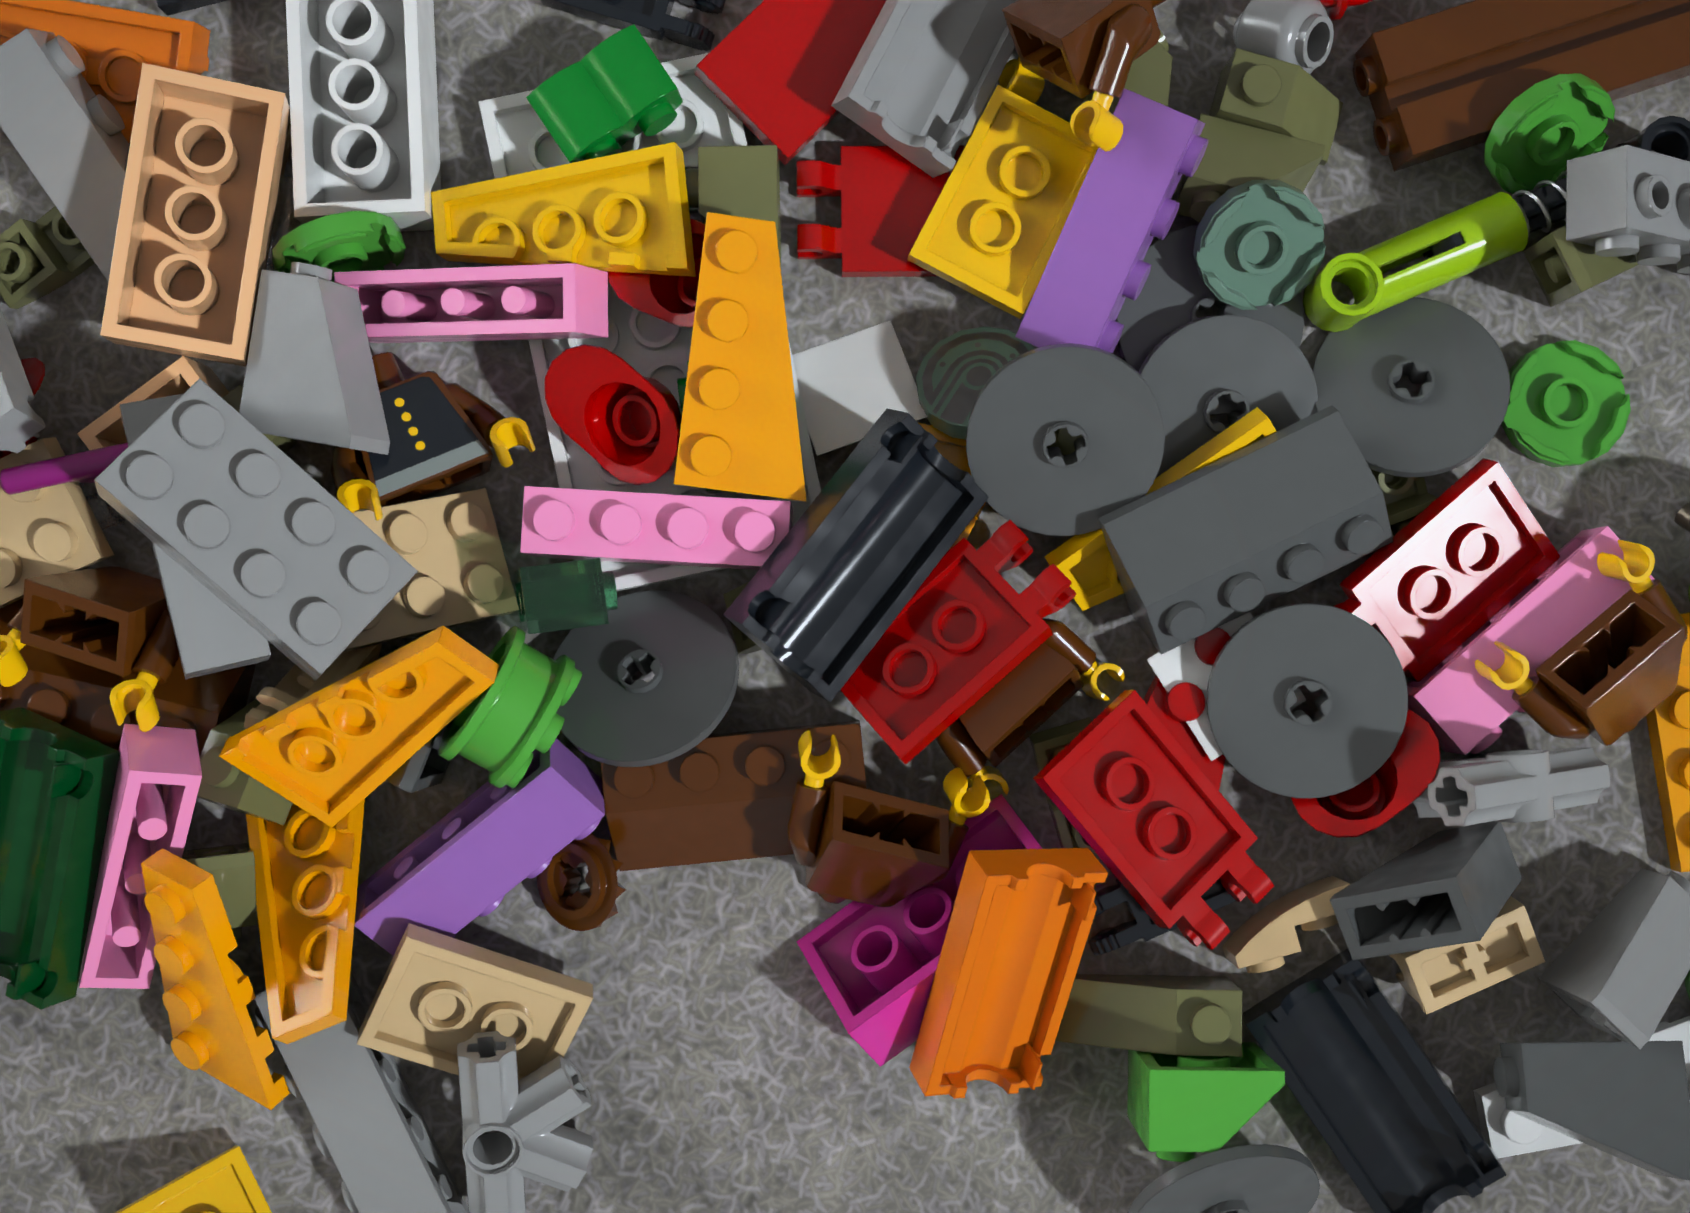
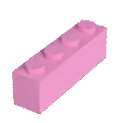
[334,263,608,343]
[520,486,793,570]
[1407,526,1655,755]
[79,724,202,989]

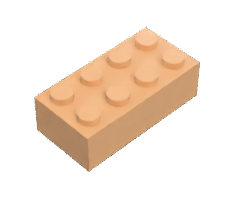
[100,63,290,367]

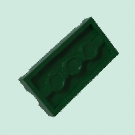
[0,707,120,1010]

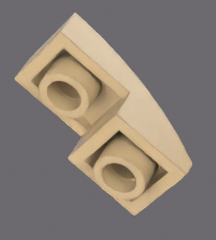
[1222,876,1350,973]

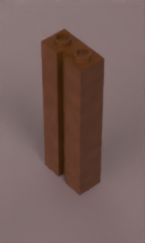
[1353,0,1690,172]

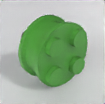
[438,626,582,789]

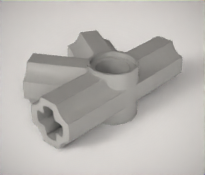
[1413,748,1610,826]
[457,1031,593,1213]

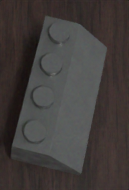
[1098,405,1394,654]

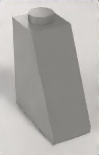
[239,262,390,455]
[1539,868,1690,1049]

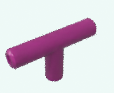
[0,442,128,495]

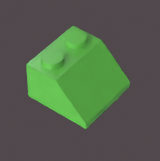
[1127,1042,1285,1162]

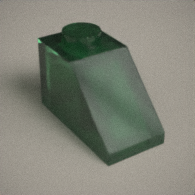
[513,558,618,635]

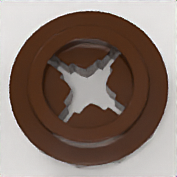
[536,832,626,931]

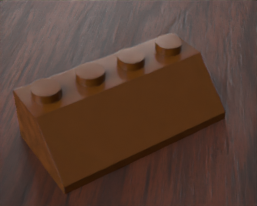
[0,598,256,757]
[601,720,867,871]

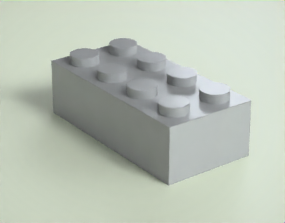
[94,378,418,681]

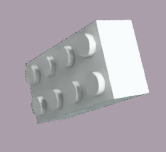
[286,0,441,232]

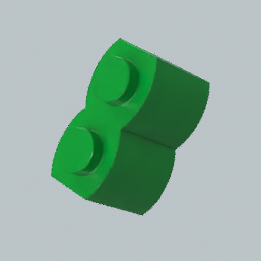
[526,24,683,163]

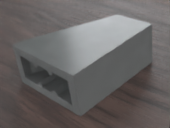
[1330,821,1522,960]
[1494,1041,1690,1180]

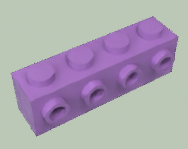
[1015,88,1209,353]
[354,738,605,956]

